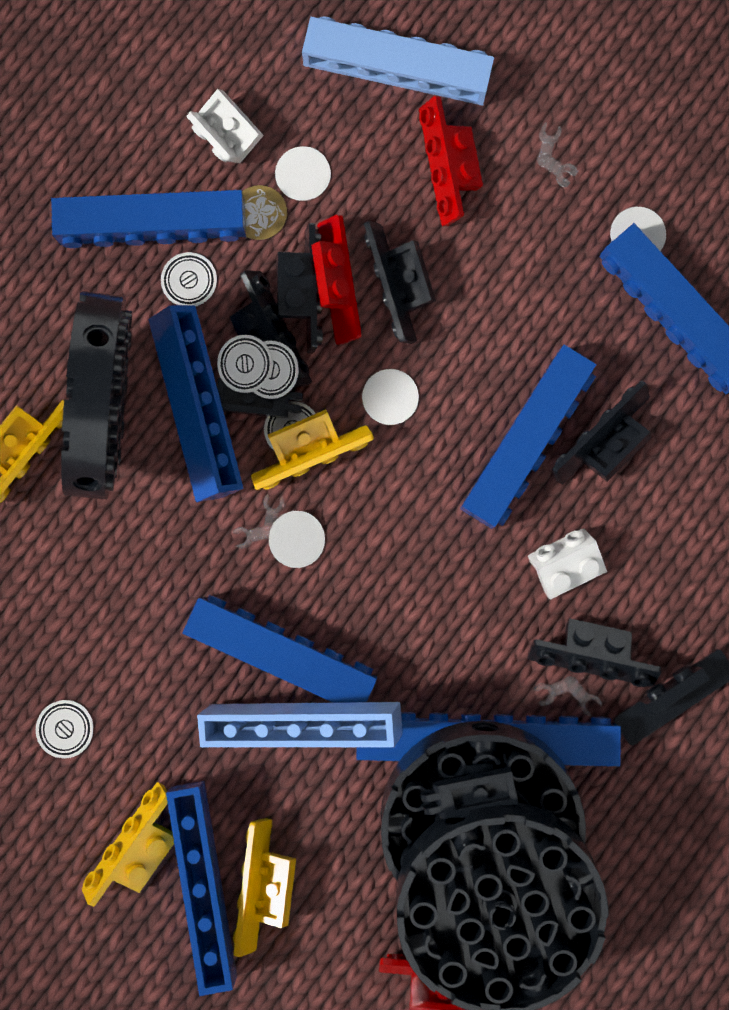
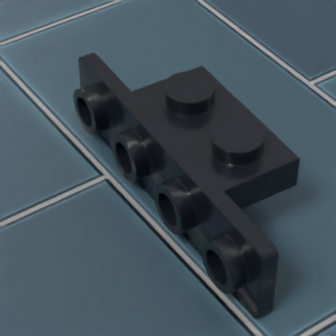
[364,220,436,344]
[276,223,323,354]
[230,270,312,387]
[552,380,652,485]
[527,618,662,687]
[613,649,729,745]

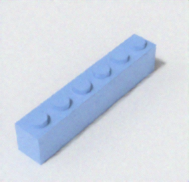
[302,16,494,106]
[197,702,403,747]

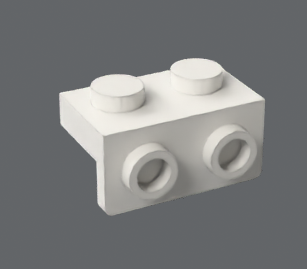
[186,89,264,163]
[528,529,607,600]

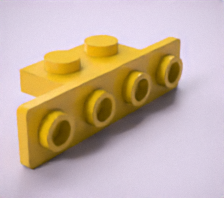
[0,400,64,503]
[251,410,374,490]
[82,782,174,907]
[233,818,296,957]

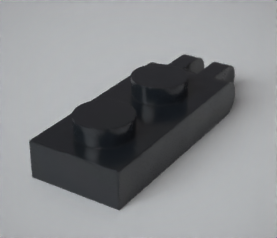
[217,378,303,418]
[420,767,518,819]

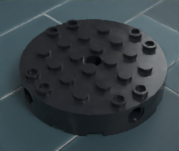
[61,291,132,500]
[381,721,586,908]
[396,802,609,1010]

